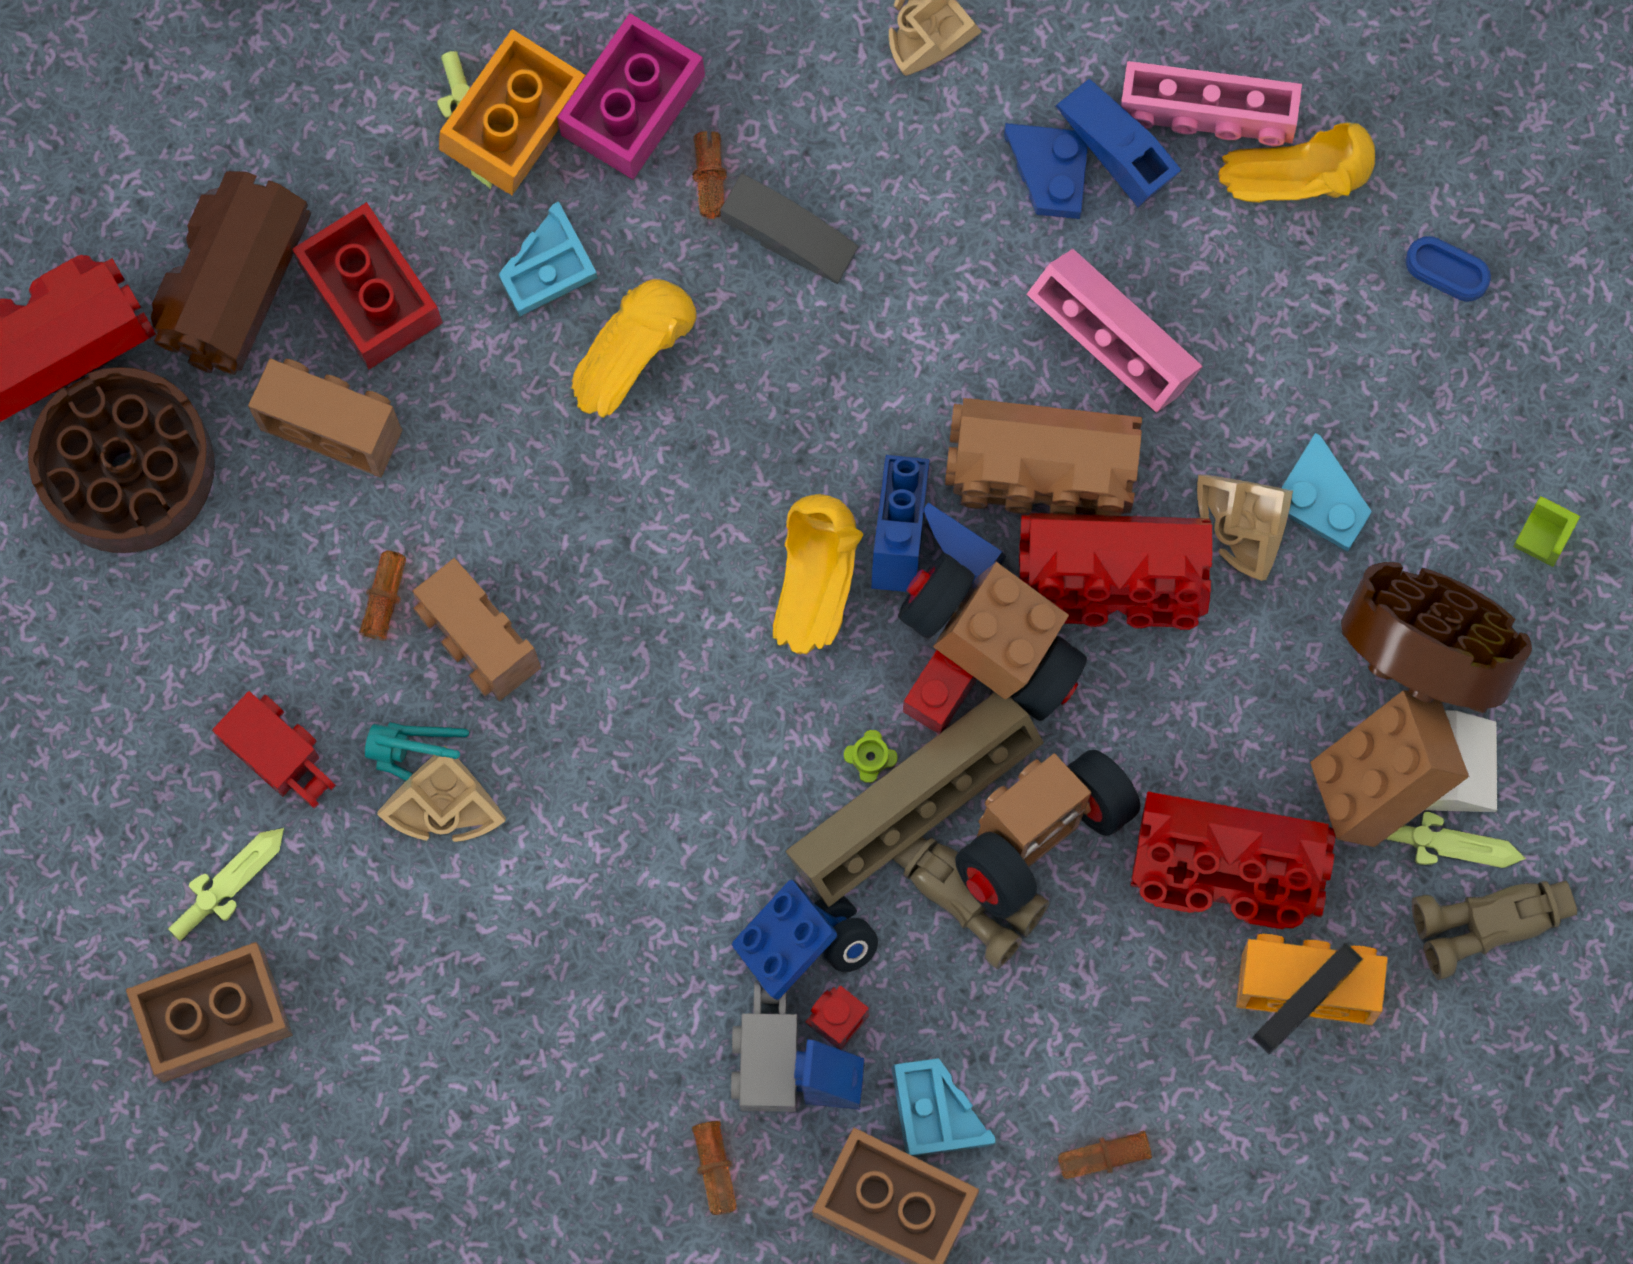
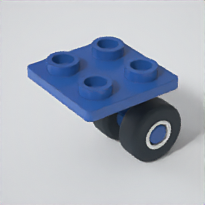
[732,880,878,1000]

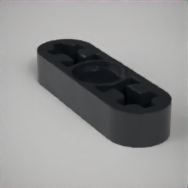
[1252,943,1363,1055]

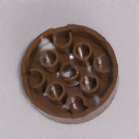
[28,367,215,553]
[1341,562,1532,713]

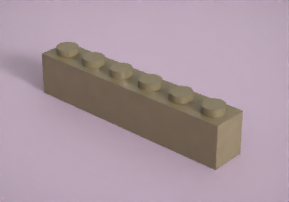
[785,692,1044,907]

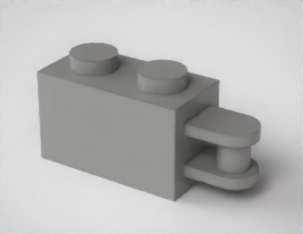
[731,981,798,1112]

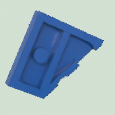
[1004,123,1088,219]

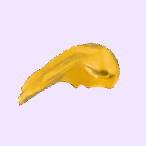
[1218,123,1375,203]
[571,279,697,418]
[773,494,863,655]

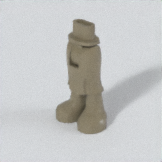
[893,836,1050,969]
[1411,880,1577,980]

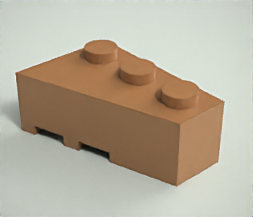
[412,558,541,701]

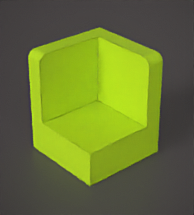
[1513,496,1580,567]

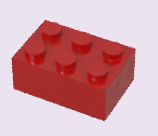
[292,202,443,370]

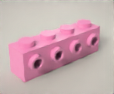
[1121,61,1302,146]
[1027,249,1203,413]

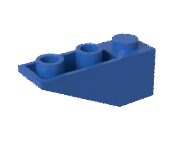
[1055,78,1181,207]
[871,455,930,592]
[794,1039,865,1110]

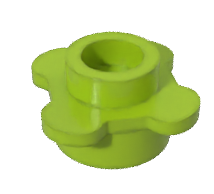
[844,730,898,783]

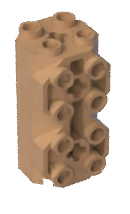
[945,398,1142,516]

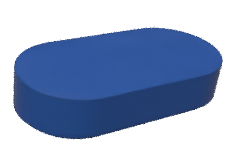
[1406,236,1491,301]

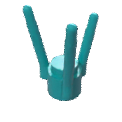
[365,722,469,781]

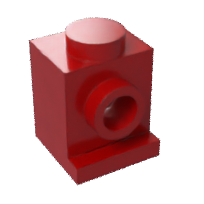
[805,985,869,1050]

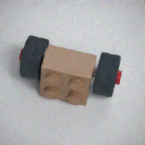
[898,553,1087,721]
[955,750,1141,919]

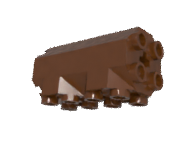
[151,171,311,375]

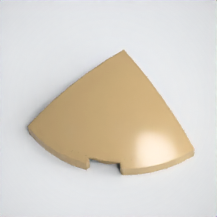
[889,0,982,76]
[1197,474,1293,581]
[377,745,506,842]

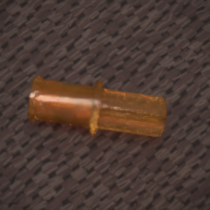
[692,131,727,219]
[358,550,406,641]
[692,1121,737,1215]
[1058,1130,1152,1179]

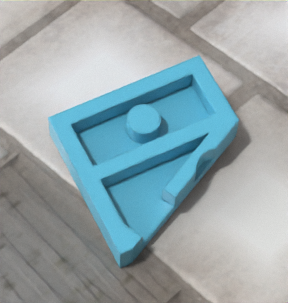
[498,201,598,317]
[1282,433,1372,552]
[891,1058,996,1157]

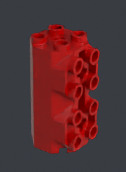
[0,255,157,422]
[1019,513,1212,630]
[1130,791,1336,929]

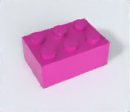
[557,13,705,180]

